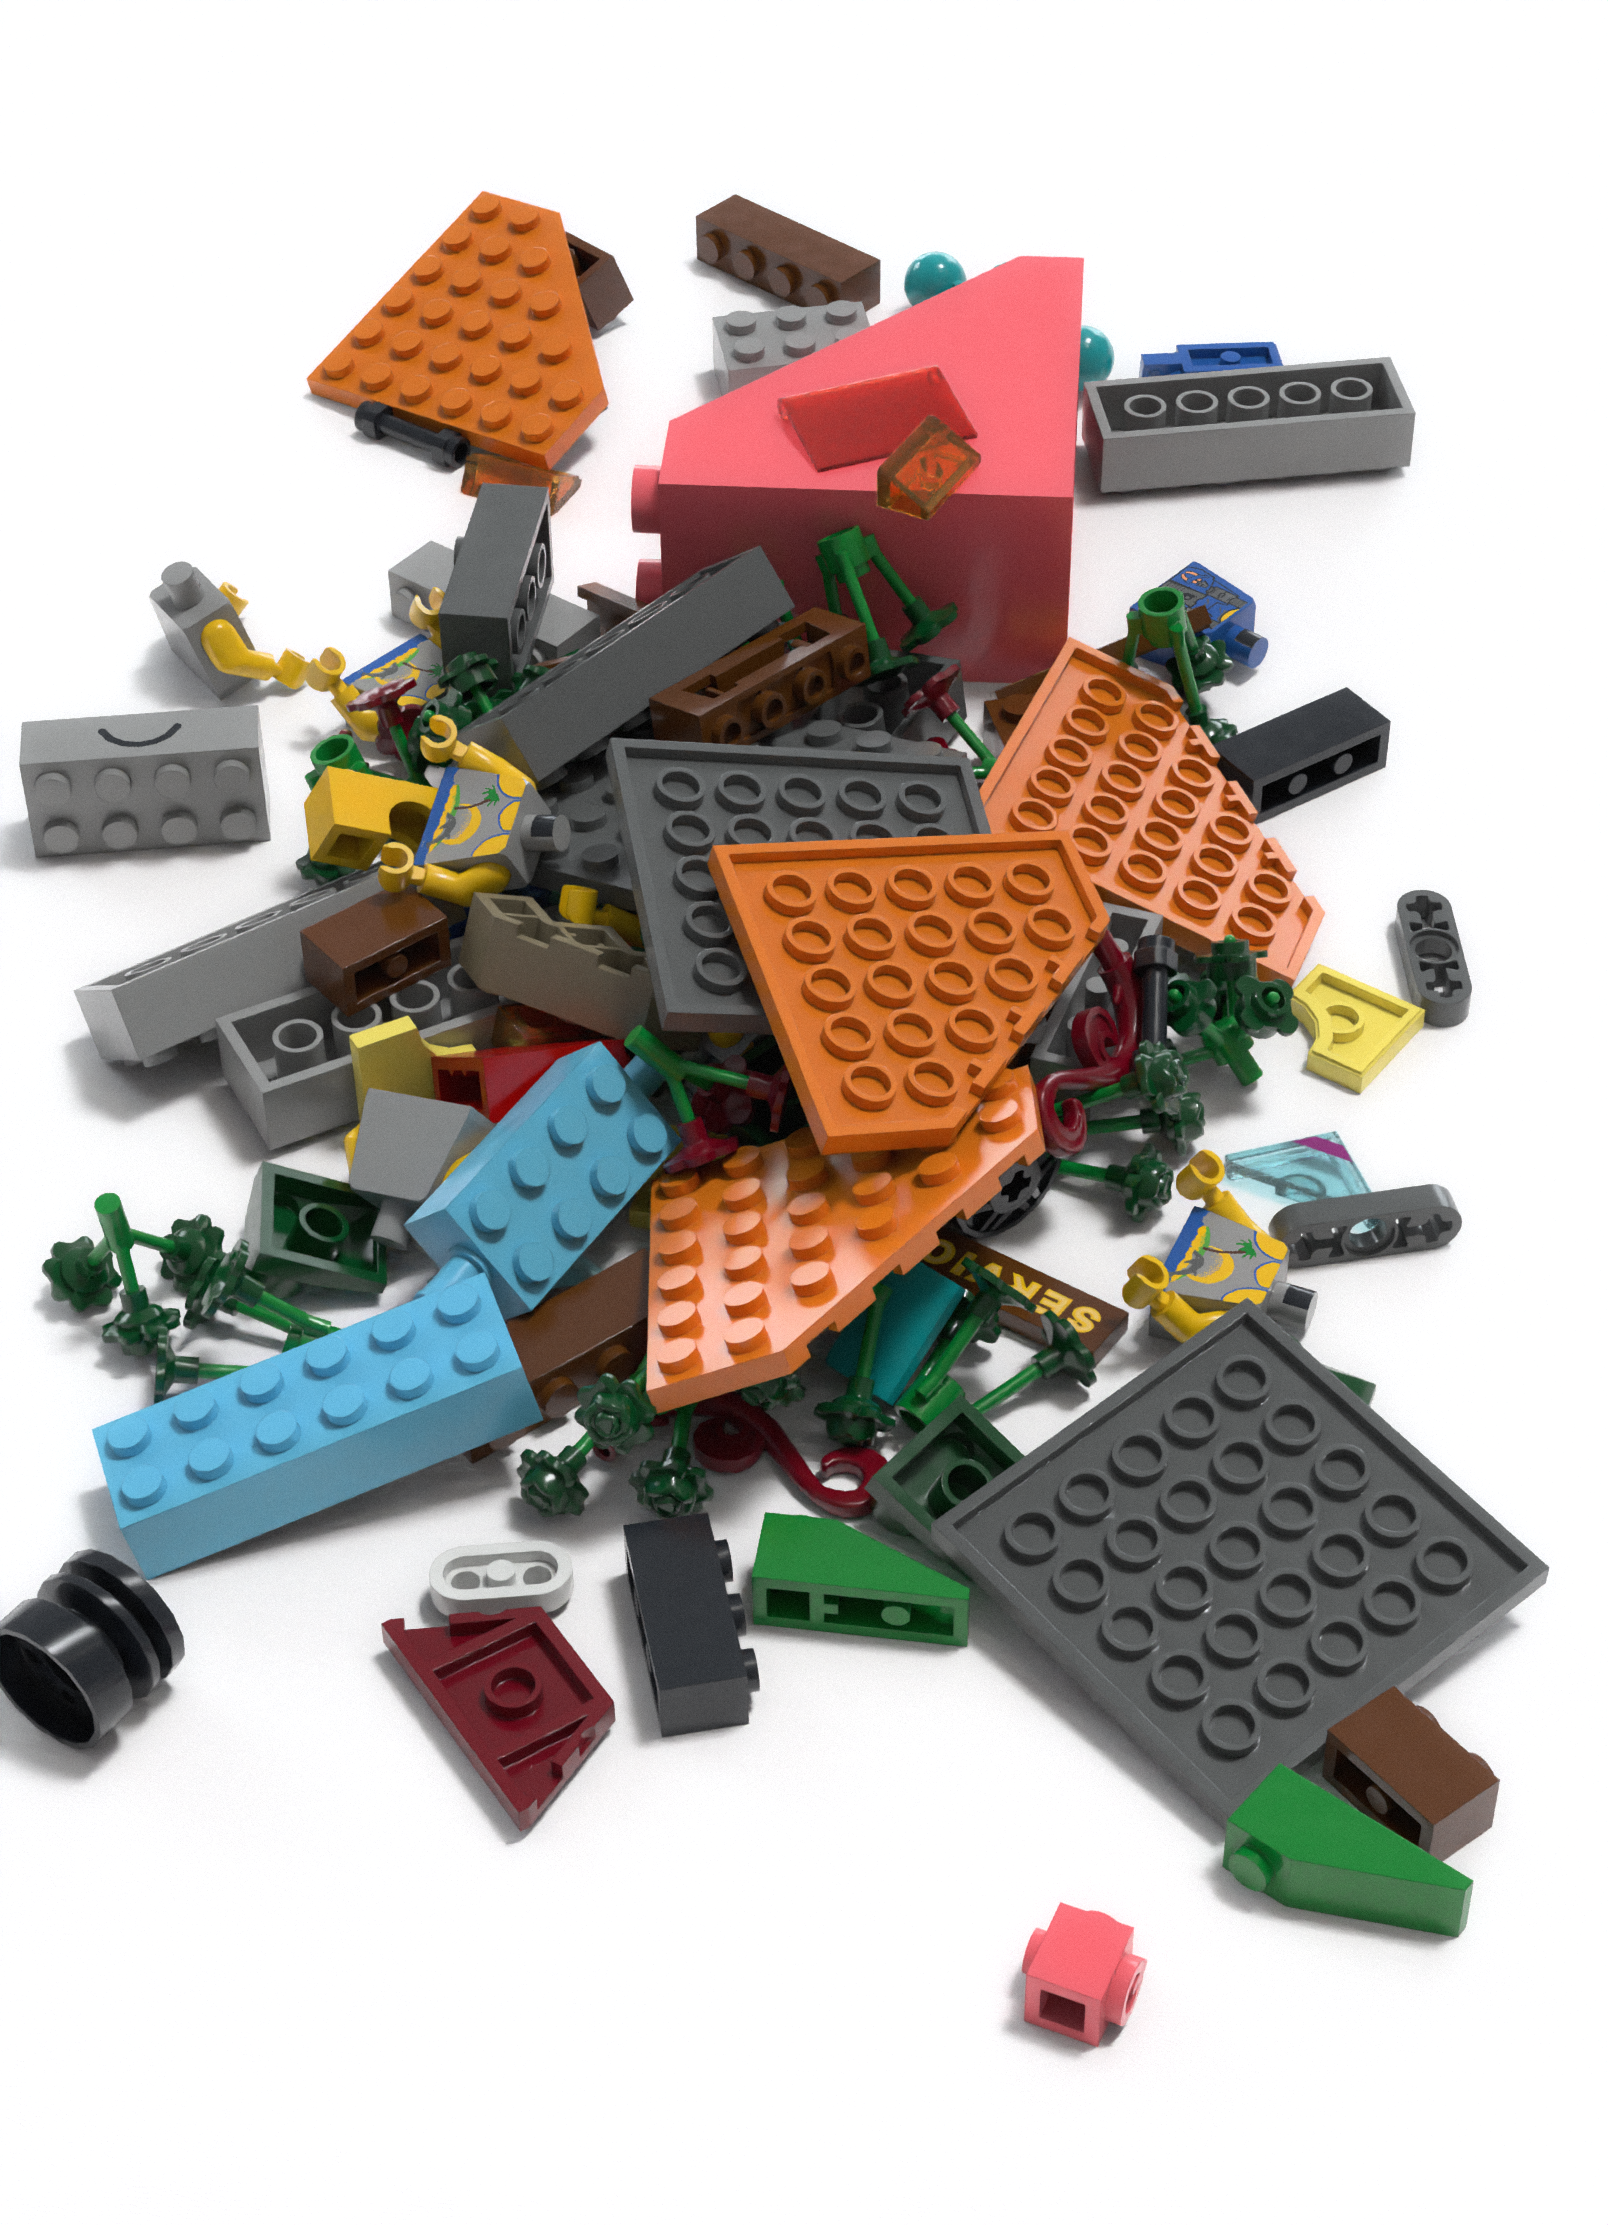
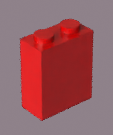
[431,1038,631,1123]

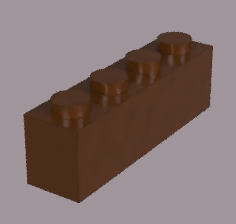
[695,194,881,312]
[462,1248,650,1464]

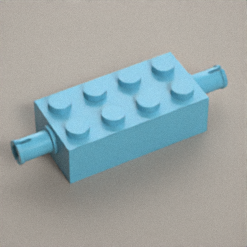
[403,1041,682,1320]

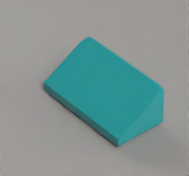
[825,1262,966,1406]

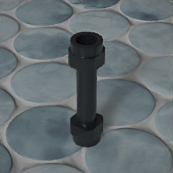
[354,401,471,468]
[1131,935,1178,1073]

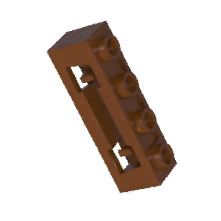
[649,607,871,746]

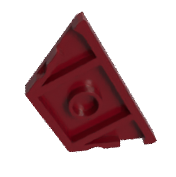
[381,1606,616,1832]

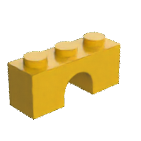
[304,766,439,871]

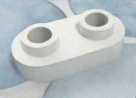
[429,1540,574,1616]

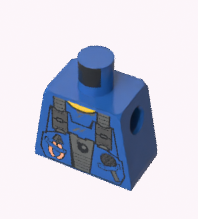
[1129,561,1268,669]

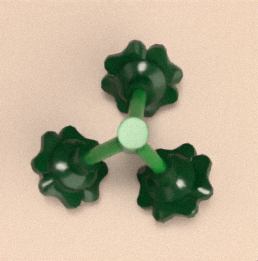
[41,1193,225,1356]

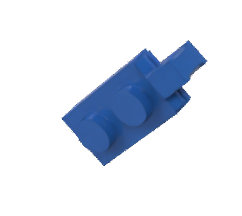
[1139,341,1283,377]

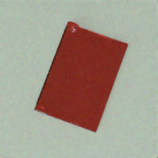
[777,364,978,473]

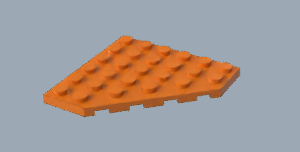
[306,191,609,471]
[979,637,1325,987]
[707,830,1110,1155]
[646,1065,1046,1414]

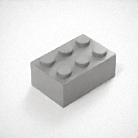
[712,300,870,396]

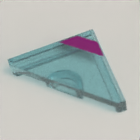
[1224,1131,1380,1229]

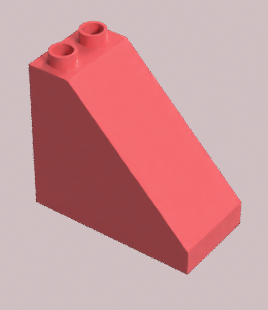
[631,256,1084,683]

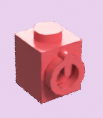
[1022,1902,1147,2047]

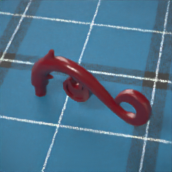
[1035,930,1143,1158]
[592,1391,888,1518]

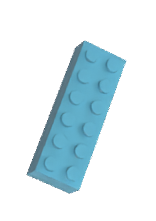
[92,1272,544,1580]

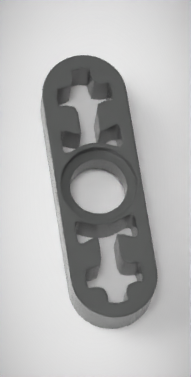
[1394,890,1472,1027]
[1268,1184,1462,1268]

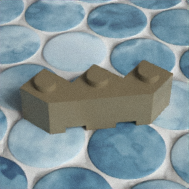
[458,892,702,1051]

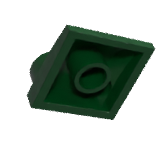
[244,1161,387,1298]
[864,1394,1025,1582]

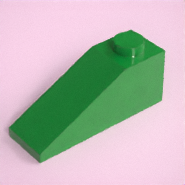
[752,1512,970,1647]
[1222,1763,1474,1938]

